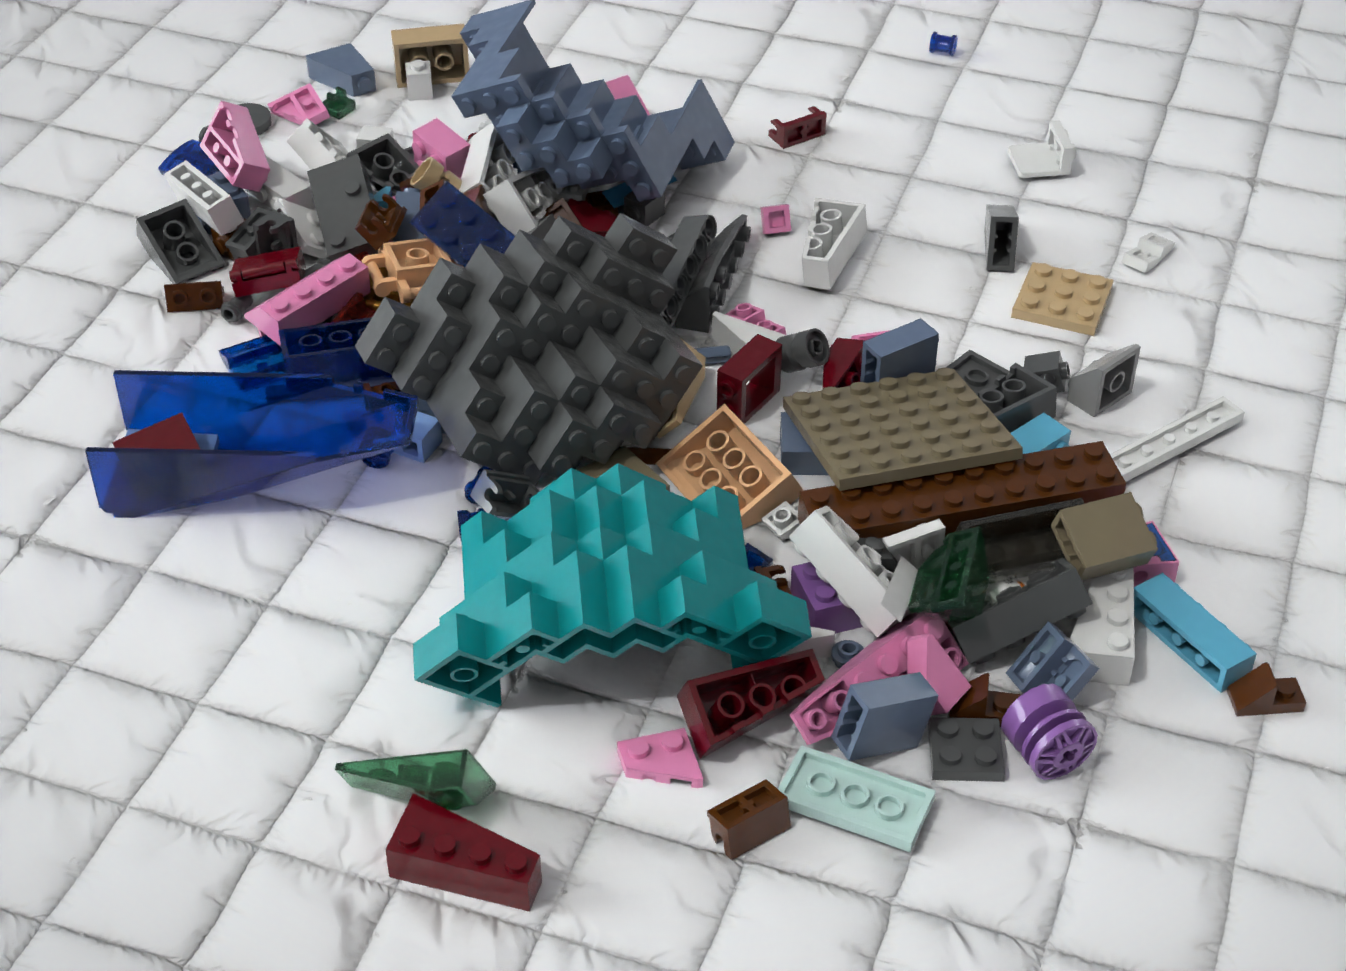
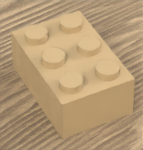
[391,23,469,88]

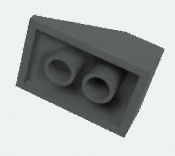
[136,199,225,284]

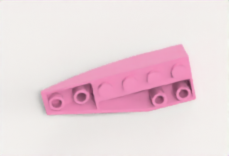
[789,606,969,745]

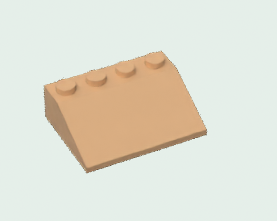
[655,404,803,529]

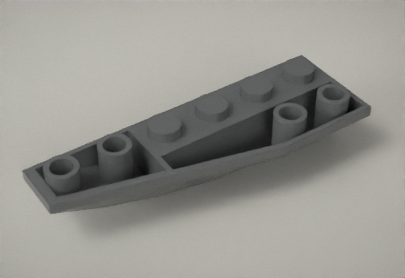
[676,214,751,333]

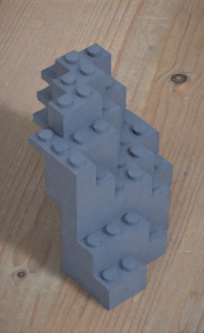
[451,0,735,201]

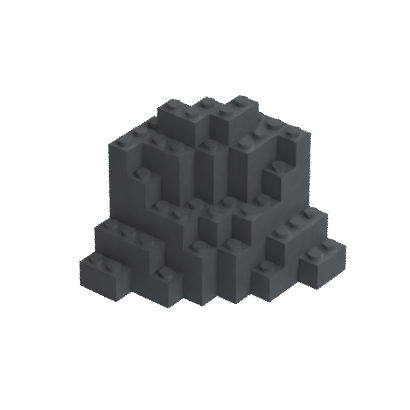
[355,213,703,485]

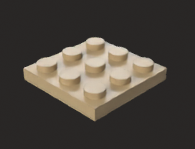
[1011,262,1114,336]

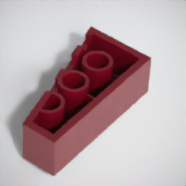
[677,648,825,759]
[385,793,542,912]

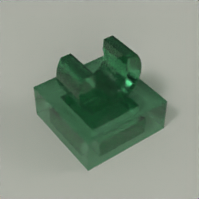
[323,86,356,120]

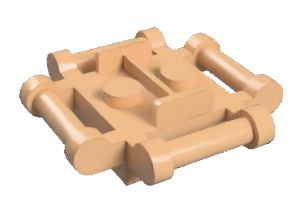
[362,237,466,303]

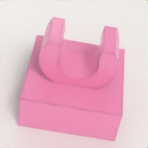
[760,204,791,234]

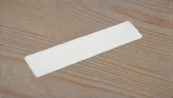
[881,556,920,622]

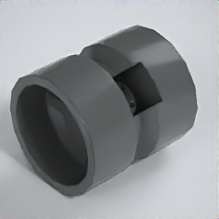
[776,328,830,373]

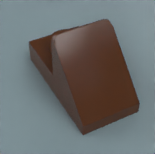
[1227,662,1306,716]
[949,673,1021,727]

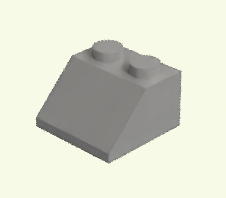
[1067,344,1141,417]

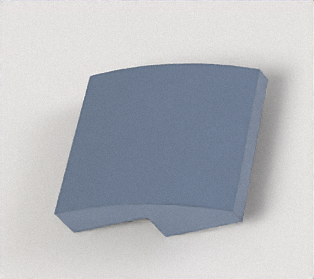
[1006,621,1099,701]

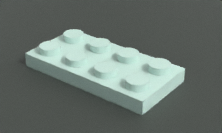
[778,745,936,852]

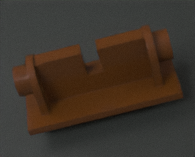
[164,281,225,312]

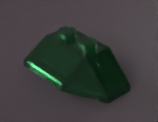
[908,526,990,622]

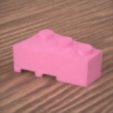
[200,101,270,192]

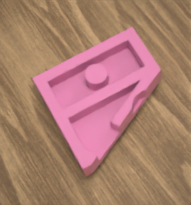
[267,83,330,125]
[617,728,703,788]

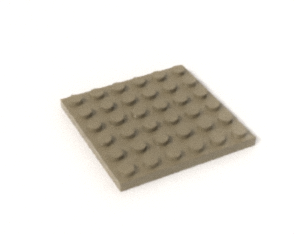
[783,368,1023,491]

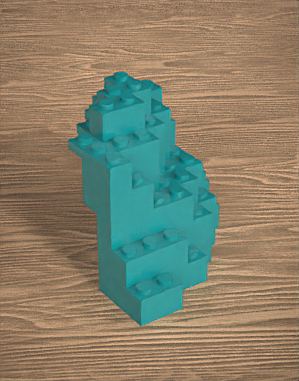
[413,463,812,708]

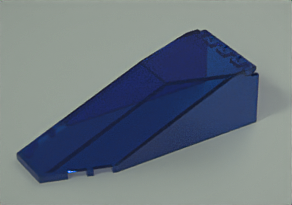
[85,370,419,518]

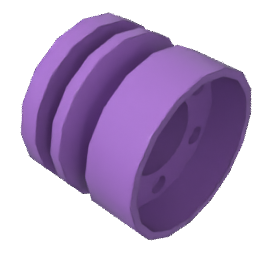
[1001,684,1098,780]

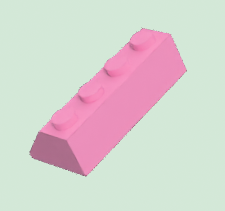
[244,253,371,347]

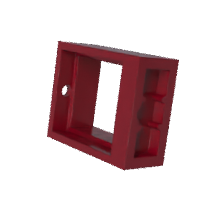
[716,334,782,424]

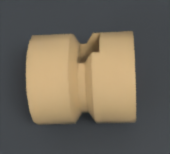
[410,157,462,195]

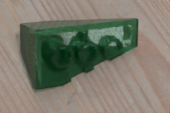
[335,749,496,811]

